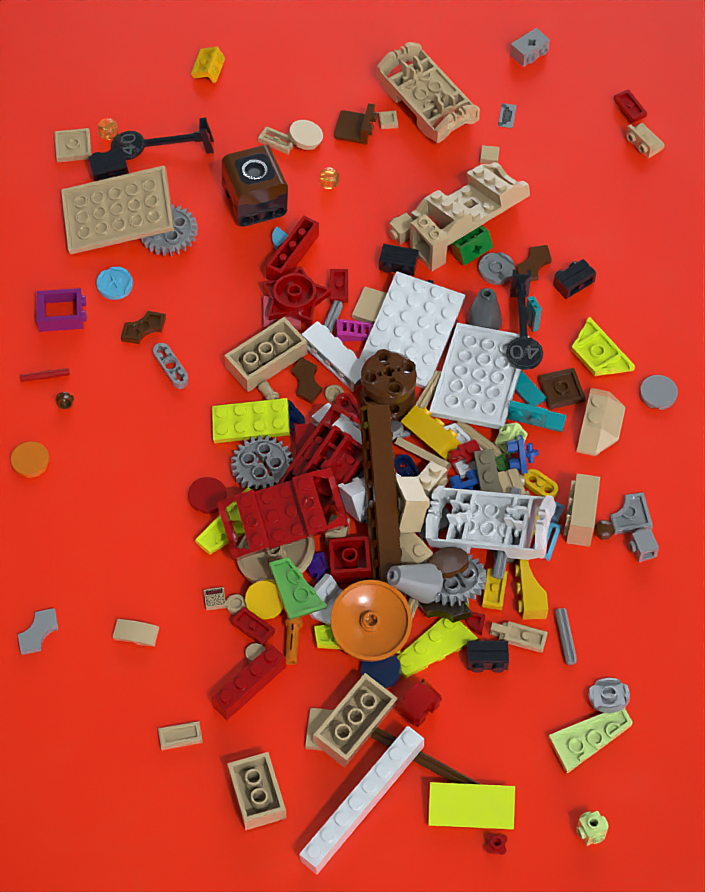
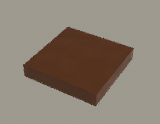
[538,368,586,410]

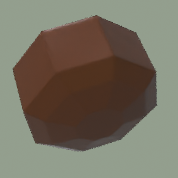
[594,520,614,540]

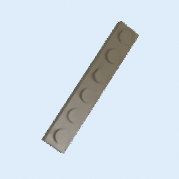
[473,449,514,564]

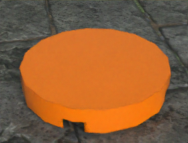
[11,441,50,478]

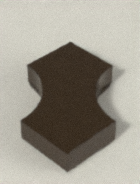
[418,597,472,623]

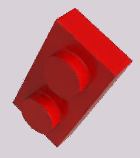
[613,89,647,123]
[330,269,348,303]
[231,607,275,646]

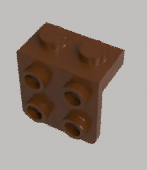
[334,103,378,144]

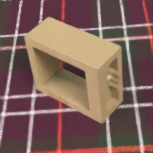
[410,214,448,272]

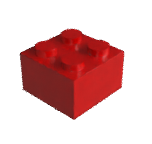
[329,536,372,585]

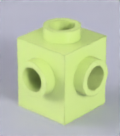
[495,422,528,454]
[576,811,609,846]

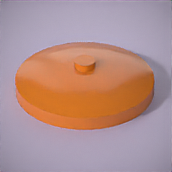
[330,580,412,662]

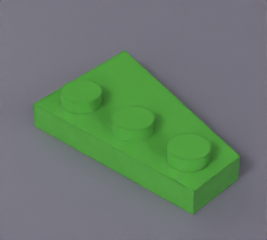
[269,557,328,621]

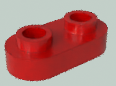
[335,393,360,428]

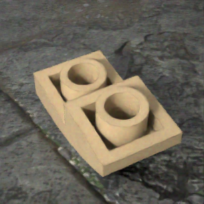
[113,619,160,646]

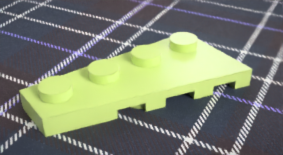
[548,708,633,774]

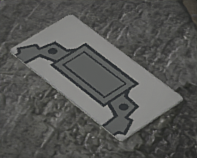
[498,103,517,128]

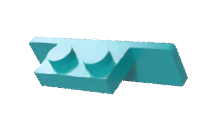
[507,400,567,432]

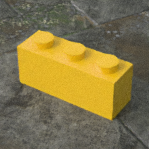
[401,405,461,460]

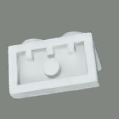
[309,574,343,625]

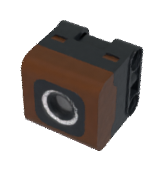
[221,145,288,227]

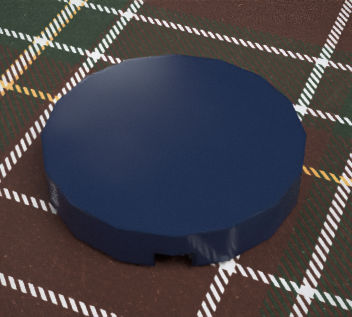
[361,655,402,689]

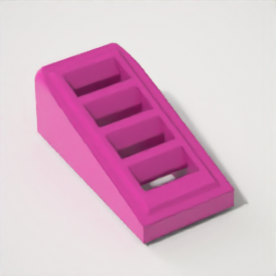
[337,319,374,342]

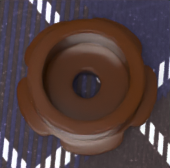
[56,392,74,409]

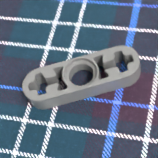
[153,343,189,389]

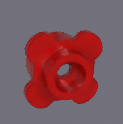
[485,833,508,855]

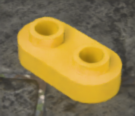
[523,469,558,498]

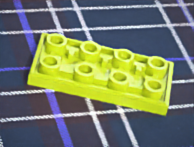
[428,782,515,829]

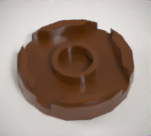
[429,547,469,578]

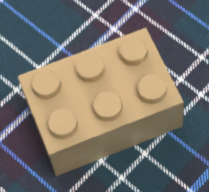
[564,474,600,547]
[227,752,286,830]

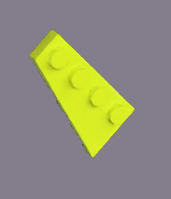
[397,618,478,679]

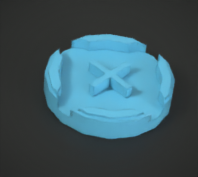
[96,267,133,300]

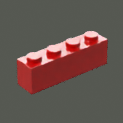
[266,215,319,280]
[212,644,286,720]

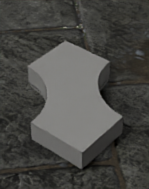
[18,608,59,655]

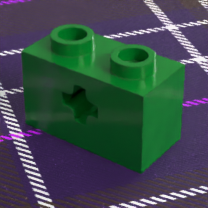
[451,225,493,266]

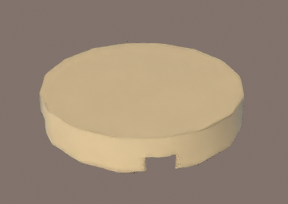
[288,120,323,150]

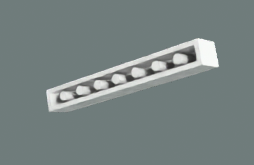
[299,726,424,874]

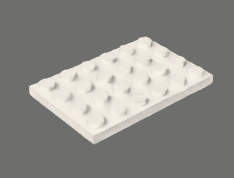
[359,272,465,389]
[430,323,529,429]

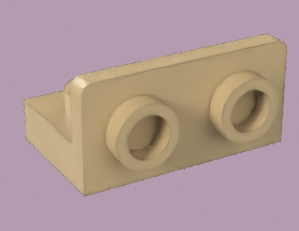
[626,123,665,158]

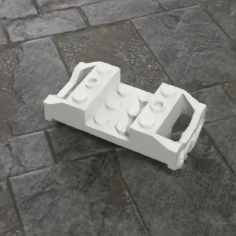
[426,485,556,560]

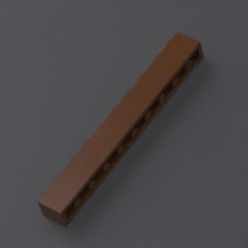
[359,404,405,597]

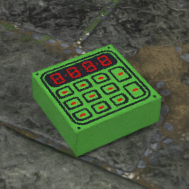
[495,452,513,472]

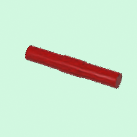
[20,368,70,382]

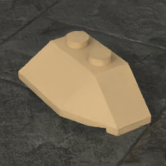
[577,388,626,456]

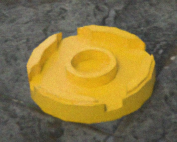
[245,579,284,619]

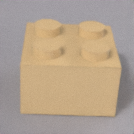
[395,477,430,533]

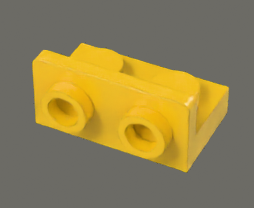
[191,46,225,83]

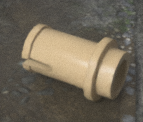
[258,381,279,400]

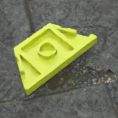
[571,317,635,376]

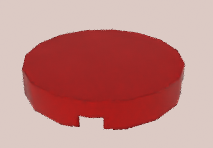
[188,477,227,514]

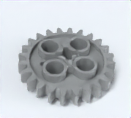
[141,204,198,256]
[231,435,293,491]
[427,554,487,606]

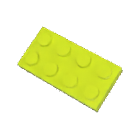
[212,398,290,443]

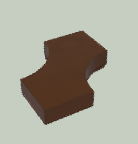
[516,245,552,281]
[121,311,166,344]
[291,357,322,404]

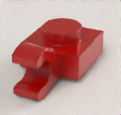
[448,439,481,465]

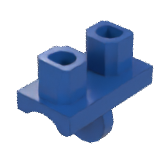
[506,435,539,474]
[449,469,480,491]

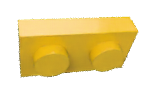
[482,568,508,610]

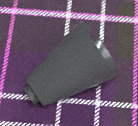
[466,288,503,330]

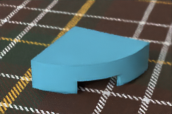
[272,227,288,250]

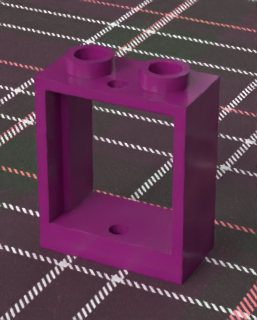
[37,288,87,332]

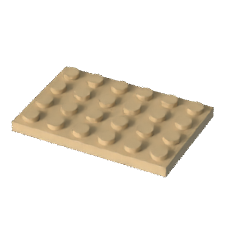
[61,166,175,254]

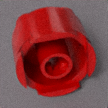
[395,678,443,727]

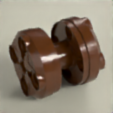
[361,349,417,422]

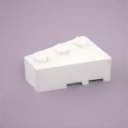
[338,473,401,523]

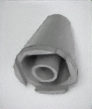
[387,563,443,604]

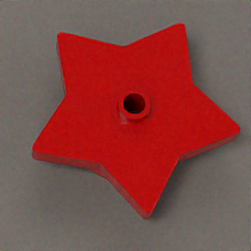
[262,266,331,325]

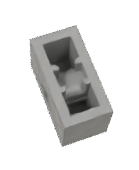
[510,28,550,67]

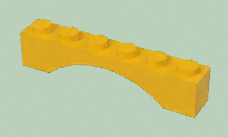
[515,510,548,620]

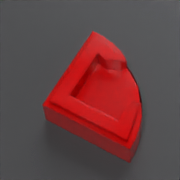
[465,612,486,636]

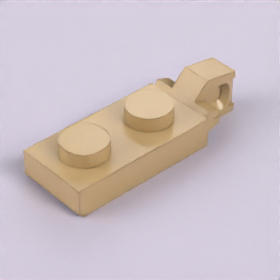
[490,621,548,653]

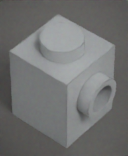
[628,528,659,562]

